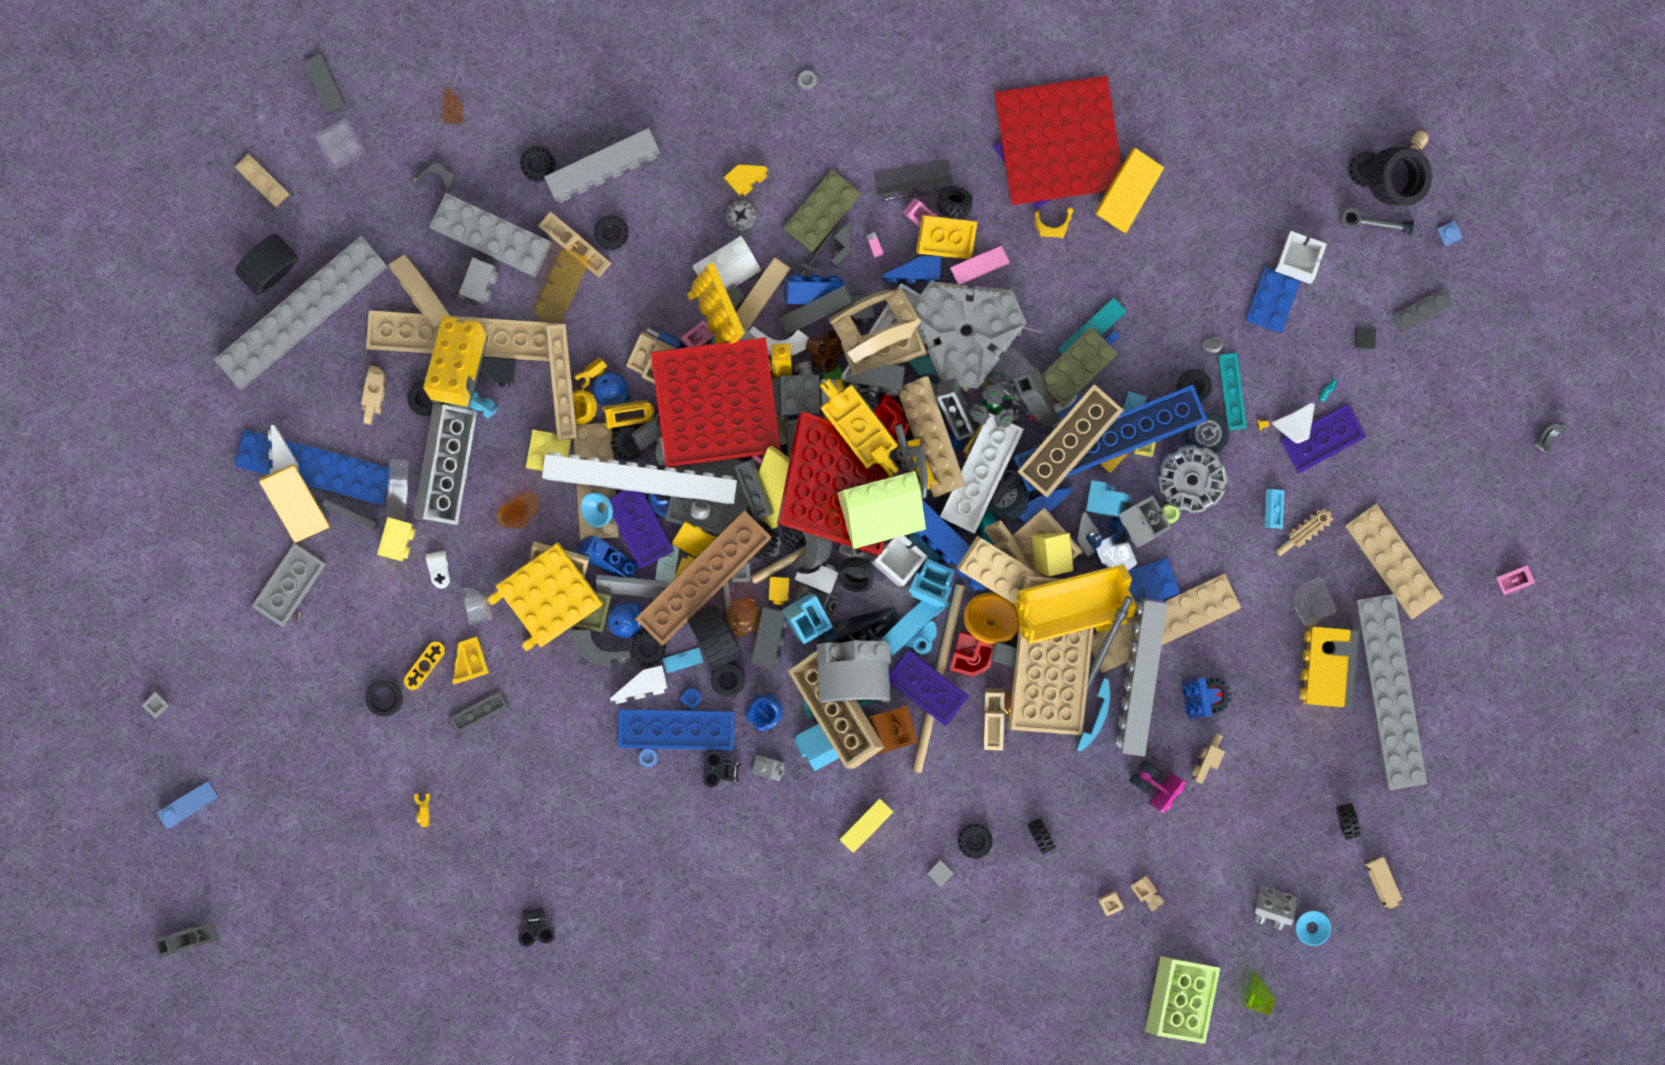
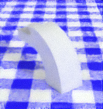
[749,327,809,357]

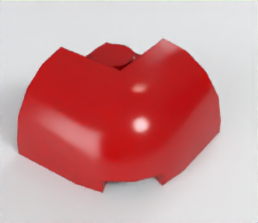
[874,393,909,443]
[950,631,995,676]

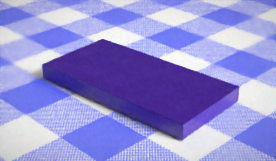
[1280,403,1366,474]
[609,490,674,569]
[889,649,969,726]

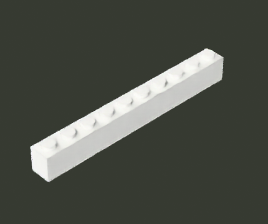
[542,452,737,505]

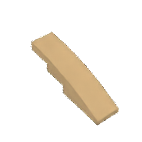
[538,212,611,278]
[389,254,450,328]
[736,257,791,330]
[984,520,1030,568]

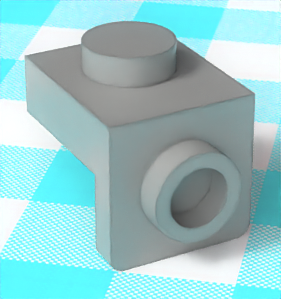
[751,755,784,781]

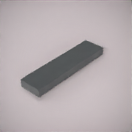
[779,285,854,335]

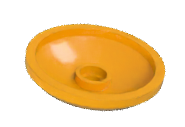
[964,593,1020,644]

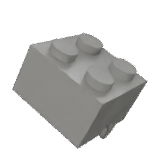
[458,257,498,305]
[1119,495,1172,548]

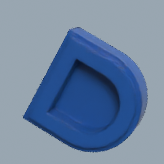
[678,688,701,711]

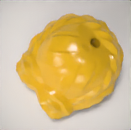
[573,389,597,425]

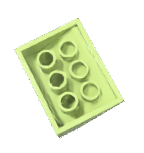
[837,471,926,549]
[1145,956,1220,1043]

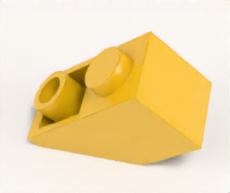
[724,165,768,196]

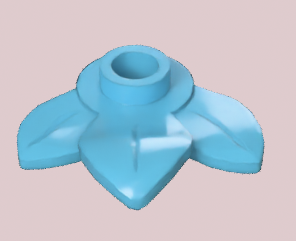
[905,621,937,655]

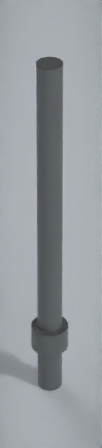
[1087,596,1133,693]

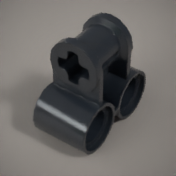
[703,751,741,788]
[518,907,556,947]

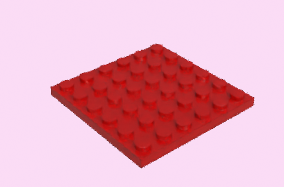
[994,76,1122,206]
[651,337,781,467]
[777,412,900,555]

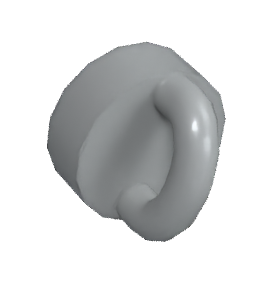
[691,500,711,519]

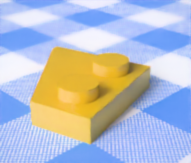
[452,637,489,685]

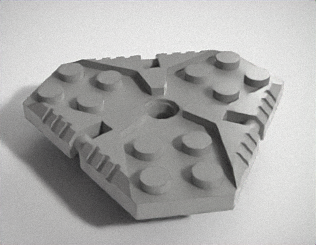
[913,281,1026,389]

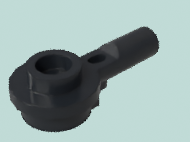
[991,470,1020,505]

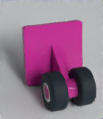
[1129,760,1186,813]

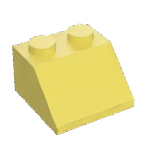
[526,430,571,471]
[377,517,415,562]

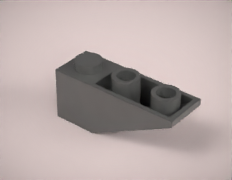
[844,364,905,396]
[1013,368,1060,428]

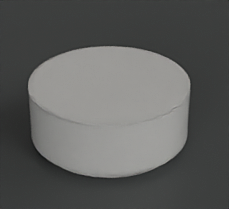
[798,70,817,90]

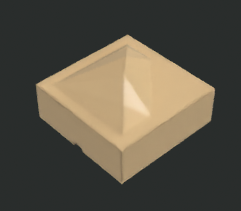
[1098,890,1124,916]

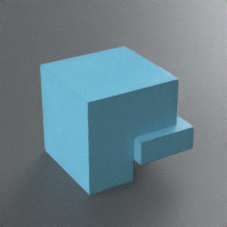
[1086,481,1133,518]
[909,559,955,608]
[782,594,833,644]
[793,724,839,771]

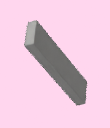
[596,575,671,598]

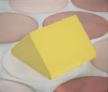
[1032,533,1074,576]

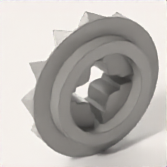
[726,200,756,231]

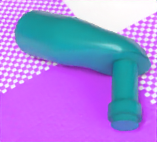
[1319,378,1337,402]

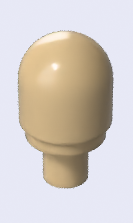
[1410,130,1429,150]

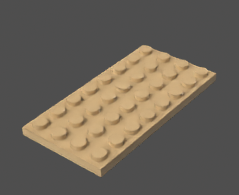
[1008,576,1094,735]

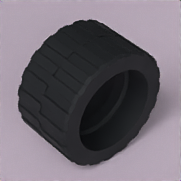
[1367,147,1433,206]
[235,234,298,295]
[687,605,743,670]

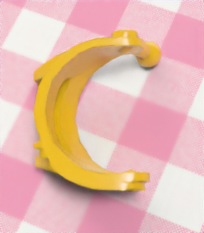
[1034,207,1073,239]

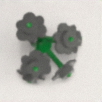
[969,373,1022,428]

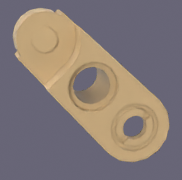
[361,365,386,425]

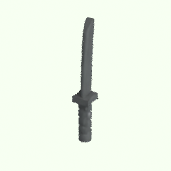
[799,228,836,277]

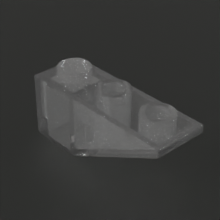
[387,459,409,519]

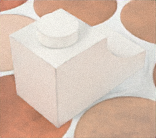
[795,564,839,594]

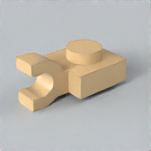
[1130,876,1164,911]

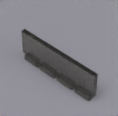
[874,160,953,202]

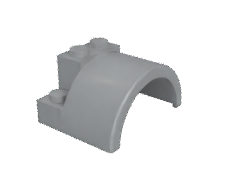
[817,640,891,703]

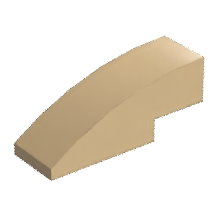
[984,688,1005,750]

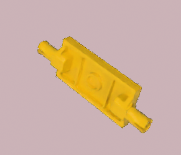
[819,378,899,477]

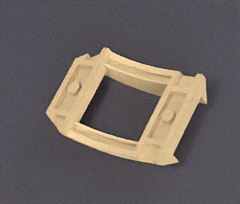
[829,289,921,365]

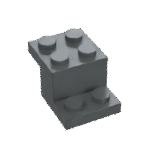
[772,375,820,418]

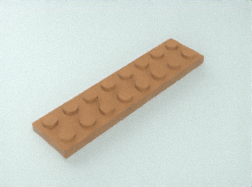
[635,510,772,646]

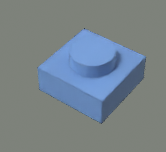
[1436,221,1463,247]

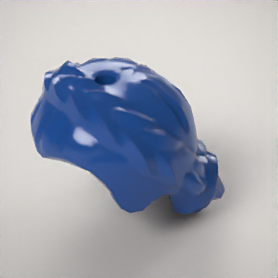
[592,372,630,406]
[607,602,644,638]
[745,694,783,732]

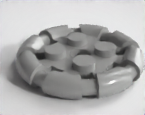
[1158,445,1227,513]

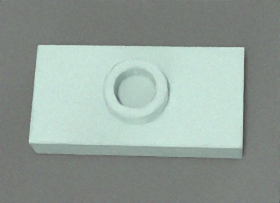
[655,543,680,582]

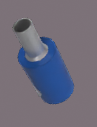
[646,328,682,348]

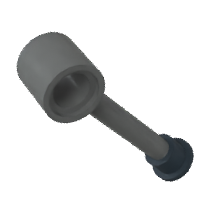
[1339,208,1414,235]

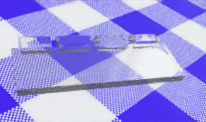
[837,570,916,615]

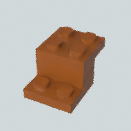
[867,706,918,756]

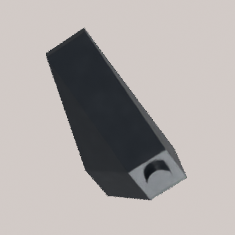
[819,607,898,661]

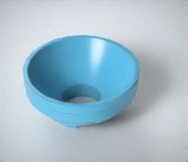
[581,492,613,527]
[1296,911,1331,946]

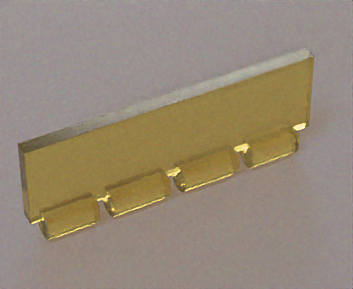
[533,249,591,324]

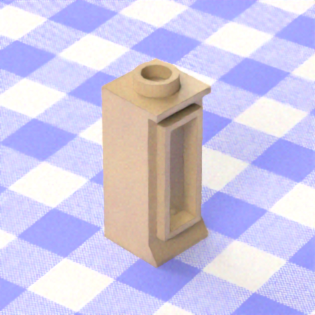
[1364,857,1402,909]

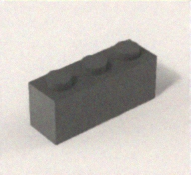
[937,378,976,440]
[751,607,788,669]

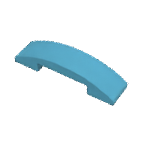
[881,601,950,656]
[1076,678,1110,751]

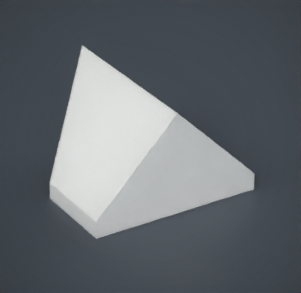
[1272,403,1315,444]

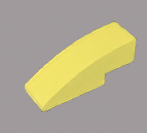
[840,798,893,853]

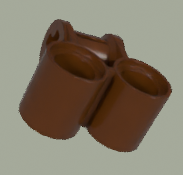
[805,330,844,372]

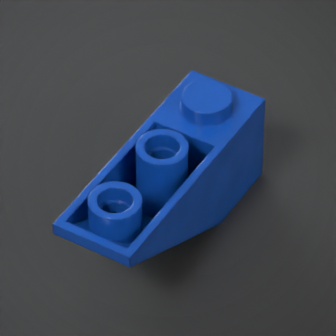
[882,256,941,285]
[783,274,845,304]
[576,535,638,578]

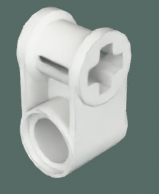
[426,550,450,588]

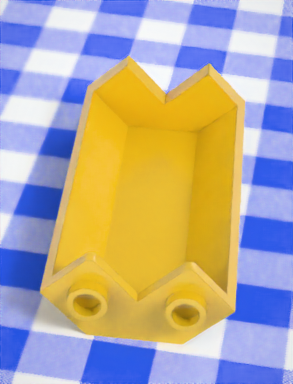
[1015,564,1137,644]

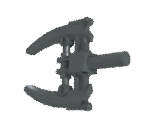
[889,424,928,498]

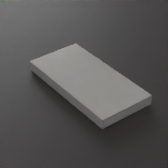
[252,543,326,628]

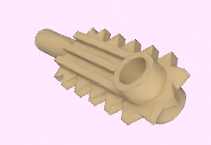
[1275,508,1334,556]

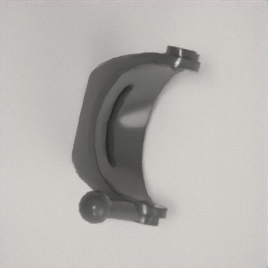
[411,161,454,199]
[1533,422,1568,455]

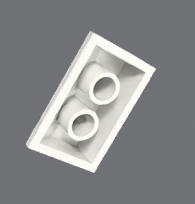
[692,236,762,292]

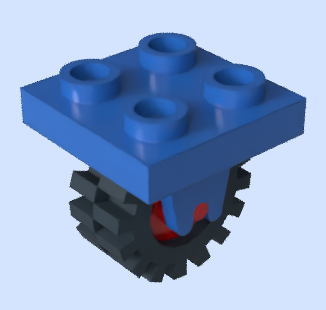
[1182,678,1232,719]

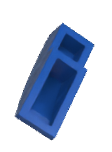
[1018,488,1073,524]

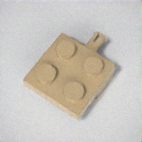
[626,332,677,384]
[1191,733,1225,784]

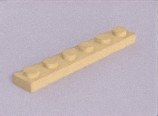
[546,324,577,441]

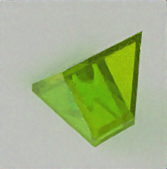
[1242,970,1276,1016]

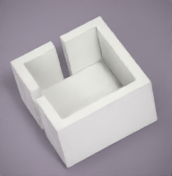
[1275,231,1326,284]
[870,535,928,586]

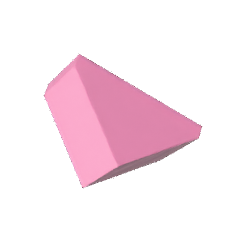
[681,321,714,347]
[1496,565,1535,595]

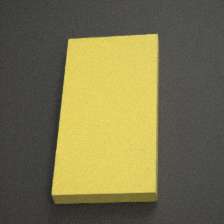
[748,446,790,529]

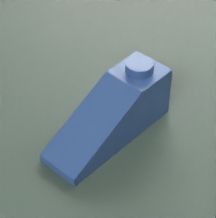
[157,781,218,829]

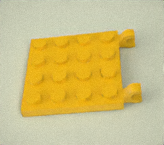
[687,262,745,344]
[487,542,603,651]

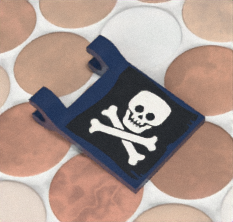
[1086,518,1138,571]

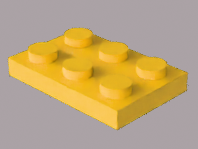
[916,215,977,259]

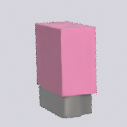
[866,232,883,258]

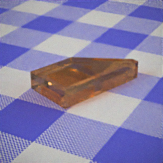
[443,87,464,124]

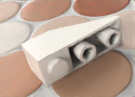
[268,425,299,474]
[610,666,668,704]

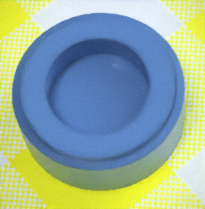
[638,749,658,767]

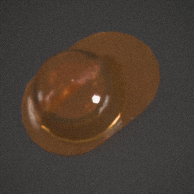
[496,492,539,530]

